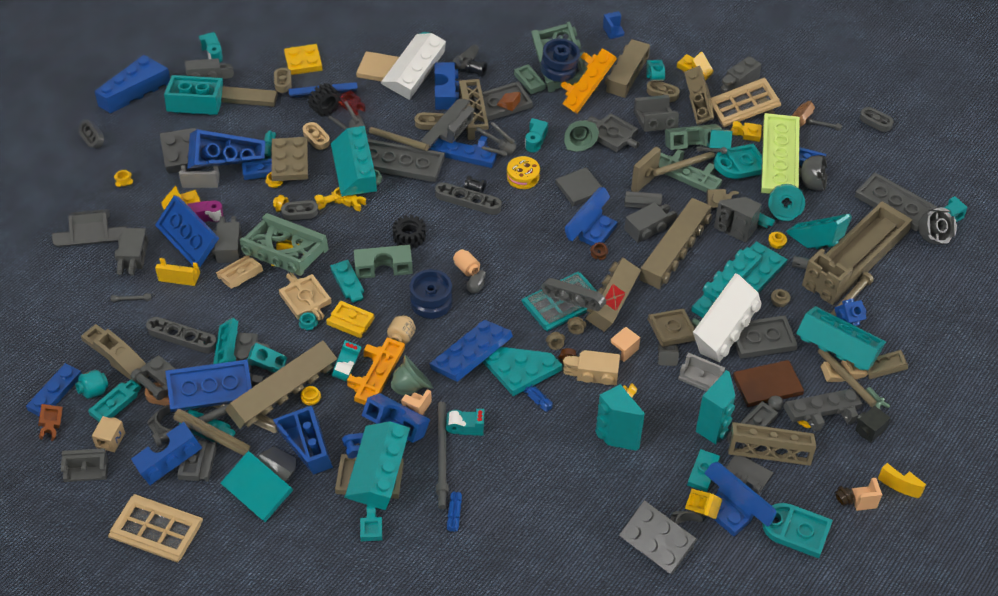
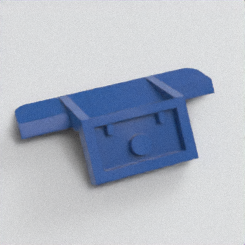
[565,187,618,246]
[704,462,776,536]

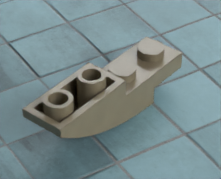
[684,65,714,125]
[81,324,149,385]

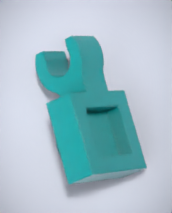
[360,505,383,541]

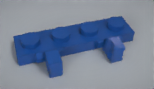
[429,136,497,168]

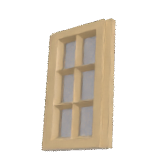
[711,78,781,127]
[108,494,203,563]

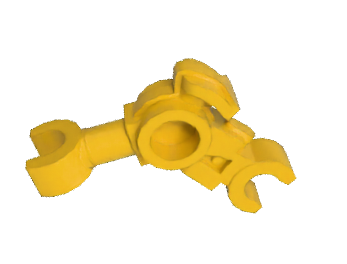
[314,187,366,211]

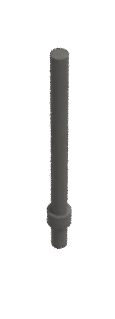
[436,402,449,510]

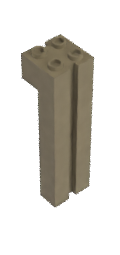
[802,201,913,305]

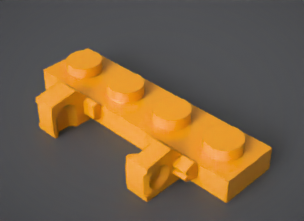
[560,48,617,114]
[347,337,405,405]

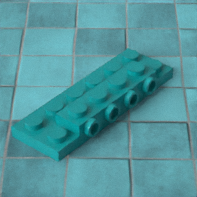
[691,241,788,318]

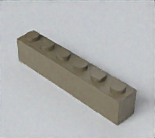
[639,198,712,289]
[225,340,337,429]

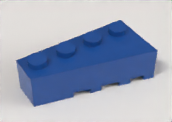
[94,55,170,113]
[187,129,266,169]

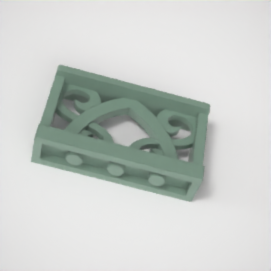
[531,21,588,93]
[239,213,329,276]

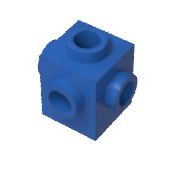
[834,298,867,326]

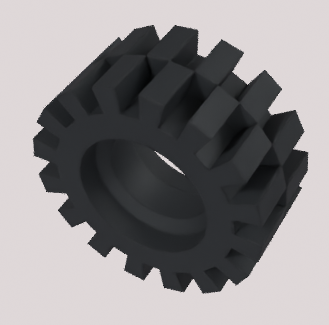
[308,83,341,117]
[392,215,426,249]

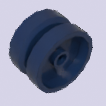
[540,38,580,82]
[409,269,452,319]

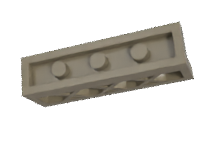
[459,79,489,140]
[728,422,816,466]

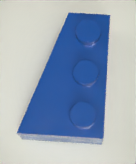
[273,405,333,475]

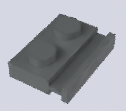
[177,441,217,482]

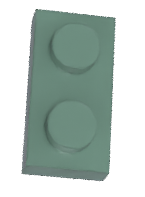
[514,64,546,94]

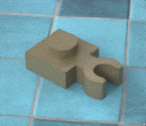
[707,189,739,208]

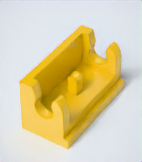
[155,258,201,286]

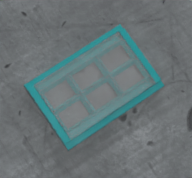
[522,271,597,332]

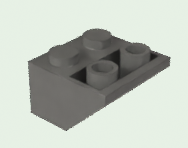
[714,197,762,243]

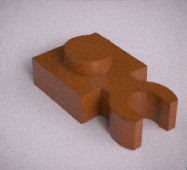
[38,404,63,441]

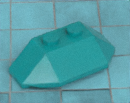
[786,213,852,249]

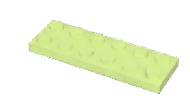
[761,113,800,194]

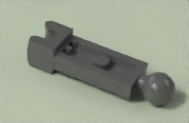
[727,395,784,449]

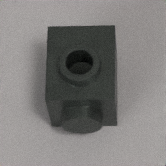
[855,405,891,443]

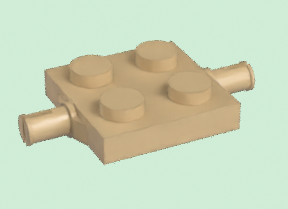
[279,272,332,320]

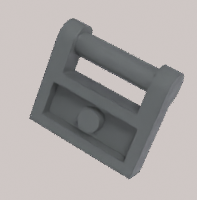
[130,355,175,400]

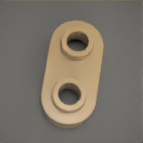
[303,122,330,149]

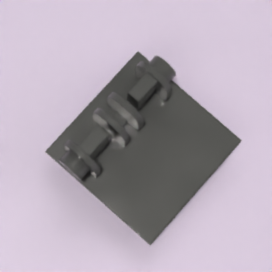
[724,455,773,495]

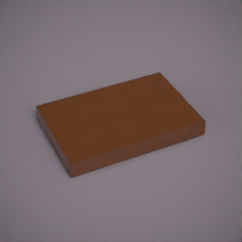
[733,360,804,407]

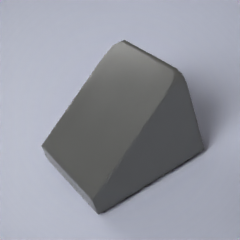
[658,344,679,366]

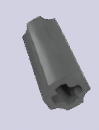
[624,191,662,208]

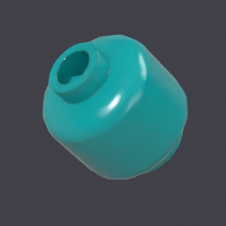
[76,370,108,399]

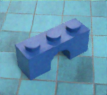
[435,62,459,110]
[361,393,430,443]
[131,422,202,485]

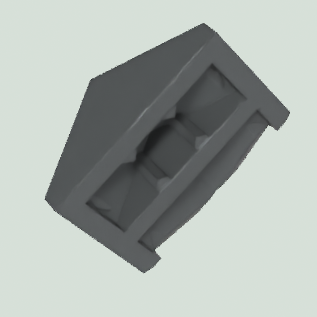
[258,446,297,481]

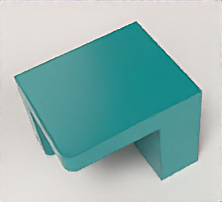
[707,130,732,149]

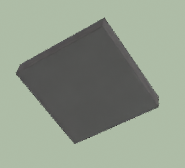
[555,167,602,206]

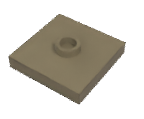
[631,147,661,192]
[648,309,696,347]

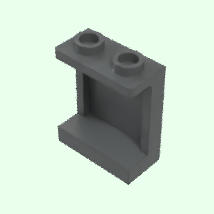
[634,95,679,132]

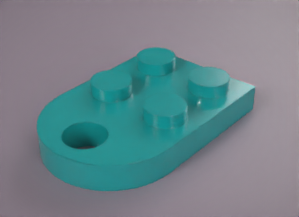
[714,144,762,179]
[762,503,833,558]

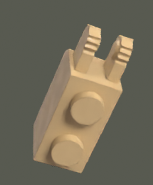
[563,350,620,385]

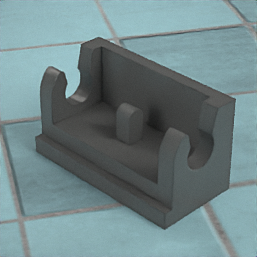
[61,448,109,482]

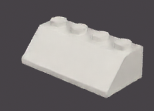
[381,33,446,100]
[693,273,761,362]

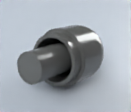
[466,270,486,294]

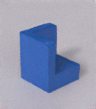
[603,11,625,39]

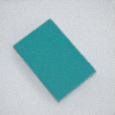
[221,451,294,522]

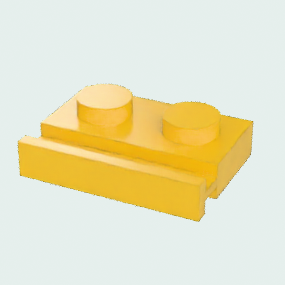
[326,301,375,338]

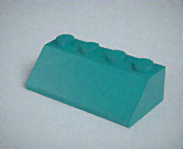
[331,126,377,197]
[796,306,886,370]
[344,421,410,510]

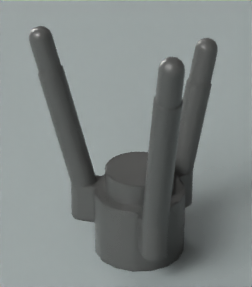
[329,101,366,130]
[476,122,516,157]

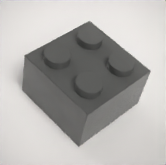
[160,128,203,174]

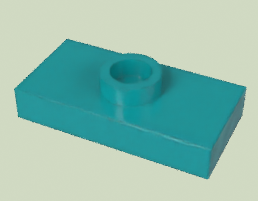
[687,449,720,492]

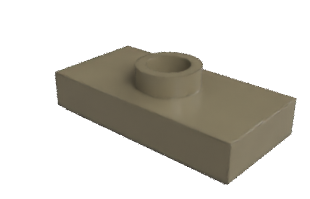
[866,350,908,379]

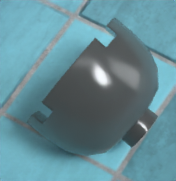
[799,155,827,191]
[918,207,957,245]

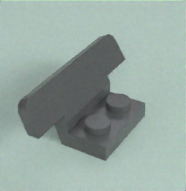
[421,99,474,149]
[52,209,127,247]

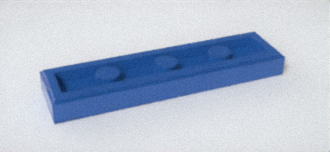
[289,82,357,98]

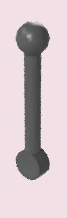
[806,118,842,131]
[696,146,727,154]
[110,293,151,302]

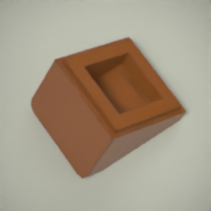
[497,92,521,111]

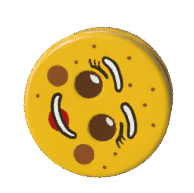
[507,156,540,189]

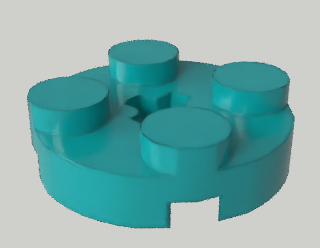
[768,184,805,221]

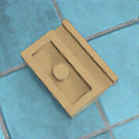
[216,255,263,289]

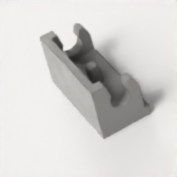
[179,165,220,188]
[678,353,725,392]

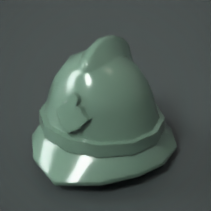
[564,120,599,152]
[391,355,434,396]

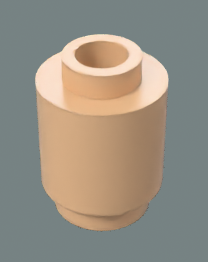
[453,249,480,276]

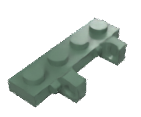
[659,149,722,193]

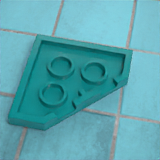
[483,347,563,396]

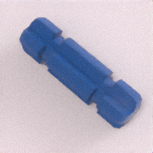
[523,384,553,412]
[447,492,462,532]

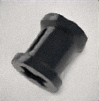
[466,58,487,77]
[464,176,486,193]

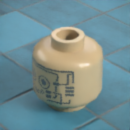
[387,315,416,344]

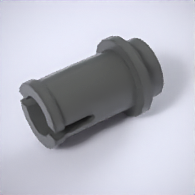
[792,255,812,269]

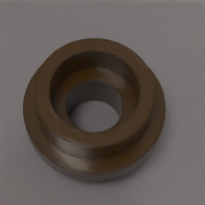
[834,486,854,506]

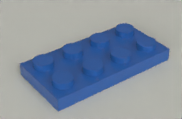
[155,195,219,268]
[429,320,513,382]
[165,359,252,412]

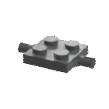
[588,113,640,152]

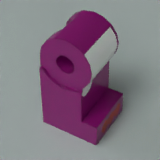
[187,200,223,222]

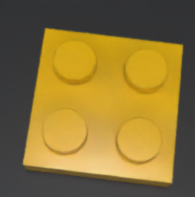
[284,44,323,75]

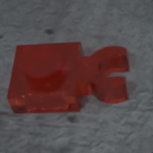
[339,90,366,116]

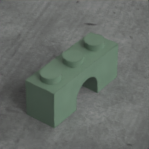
[665,124,722,150]
[354,245,413,279]

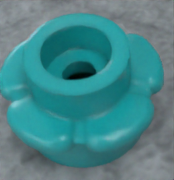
[299,312,318,330]

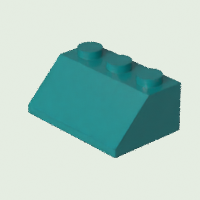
[164,75,223,115]
[695,370,735,445]
[595,384,645,451]

